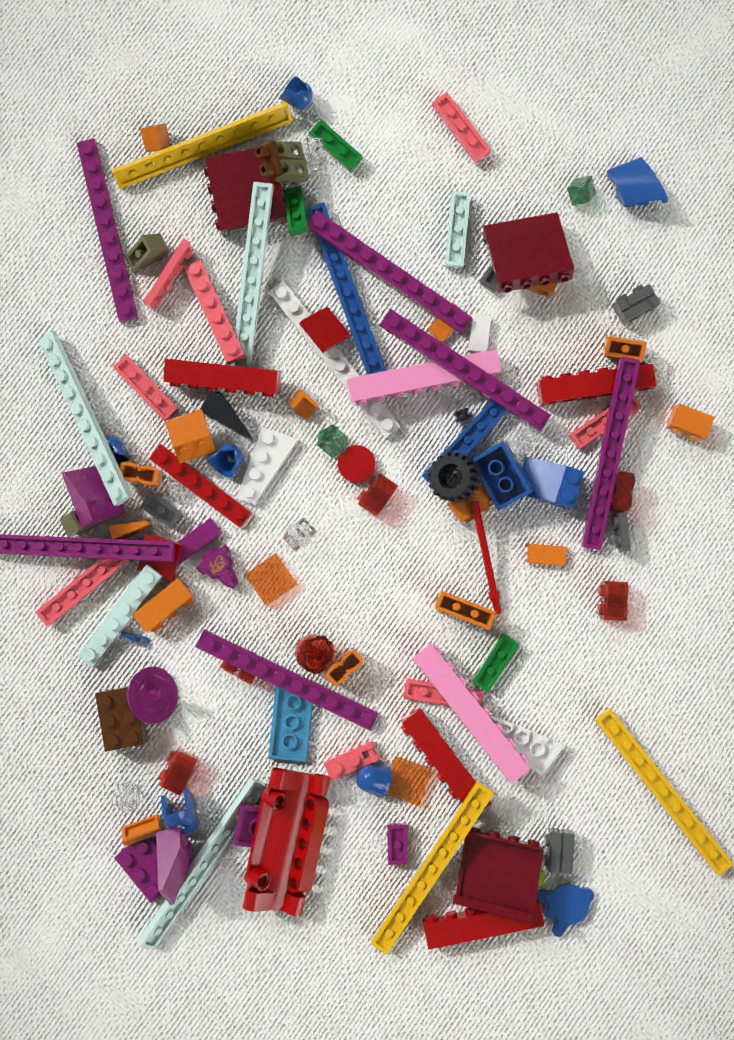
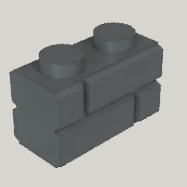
[613,284,661,326]
[543,828,575,874]

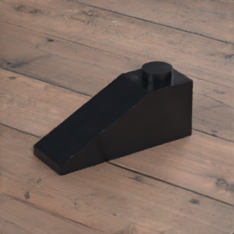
[200,391,253,441]

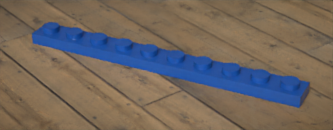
[306,202,386,375]

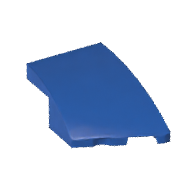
[607,157,668,207]

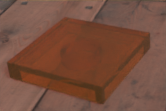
[245,553,298,606]
[386,755,432,806]

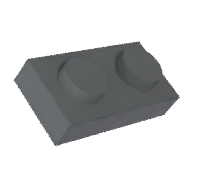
[140,491,183,529]
[612,512,631,552]

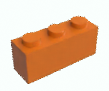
[132,578,196,633]
[433,590,496,630]

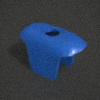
[161,788,200,835]

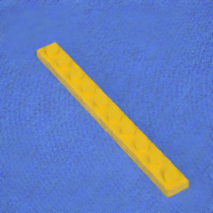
[111,102,293,189]
[594,708,734,876]
[370,780,494,955]

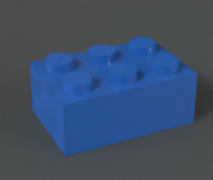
[473,441,535,511]

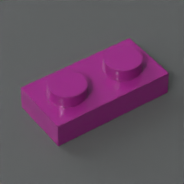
[387,823,408,865]

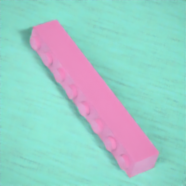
[346,349,502,406]
[412,643,530,784]

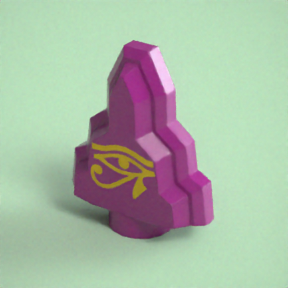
[196,544,239,589]

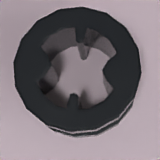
[453,407,472,423]

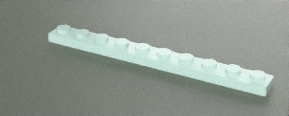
[231,182,274,367]
[39,330,132,506]
[137,777,267,950]

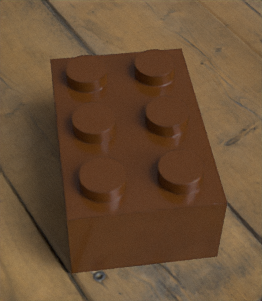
[95,686,149,752]

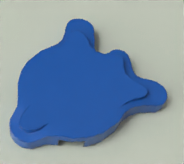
[537,883,594,937]

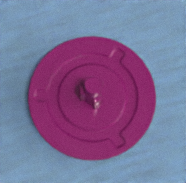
[127,666,178,724]

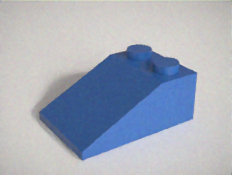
[522,457,585,510]

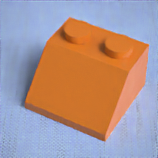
[165,409,216,463]

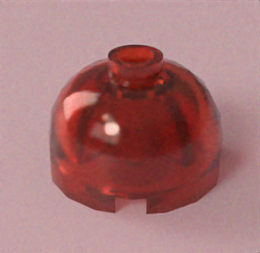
[295,634,334,674]

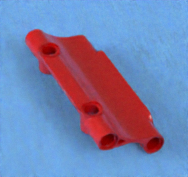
[242,767,331,916]

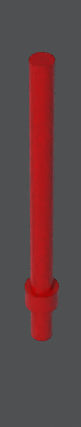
[471,501,502,615]

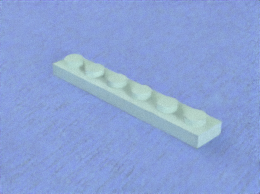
[78,564,163,668]

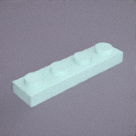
[444,191,471,268]

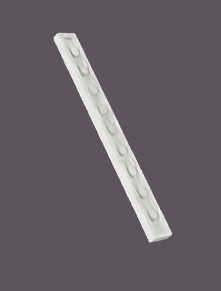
[268,280,401,439]

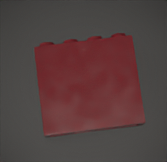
[203,147,287,237]
[482,212,574,293]
[452,827,544,923]

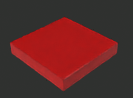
[299,306,351,353]
[137,533,184,581]

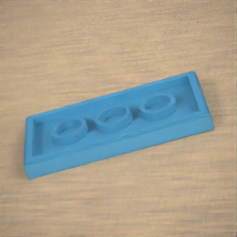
[268,686,313,763]

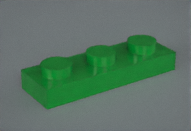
[309,120,363,172]
[284,185,309,237]
[471,633,519,693]

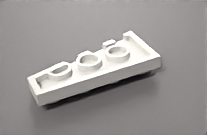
[236,427,298,505]
[490,714,564,776]

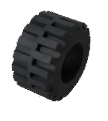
[427,452,481,503]

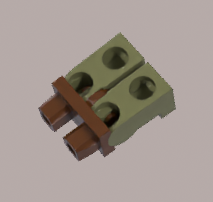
[255,140,310,185]

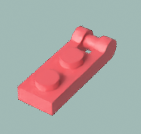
[324,740,381,781]

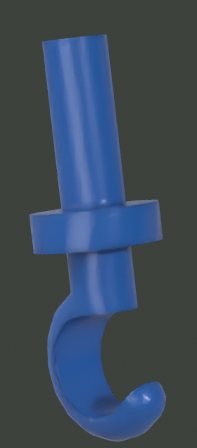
[120,631,150,648]

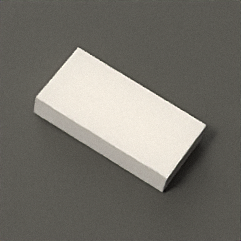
[468,313,492,353]

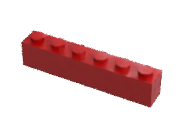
[163,359,282,397]
[536,362,656,406]
[401,707,492,810]
[422,898,545,950]

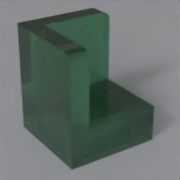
[567,175,596,206]
[317,424,348,458]

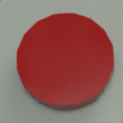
[337,445,375,483]

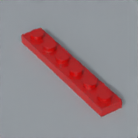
[149,444,252,528]

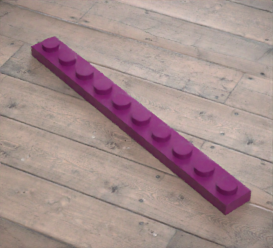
[77,138,139,323]
[308,210,473,334]
[379,308,551,432]
[581,356,640,550]
[0,534,176,562]
[195,629,379,731]

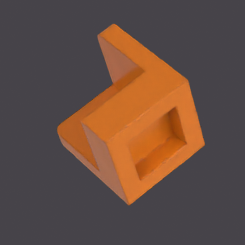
[140,123,171,152]
[288,389,319,421]

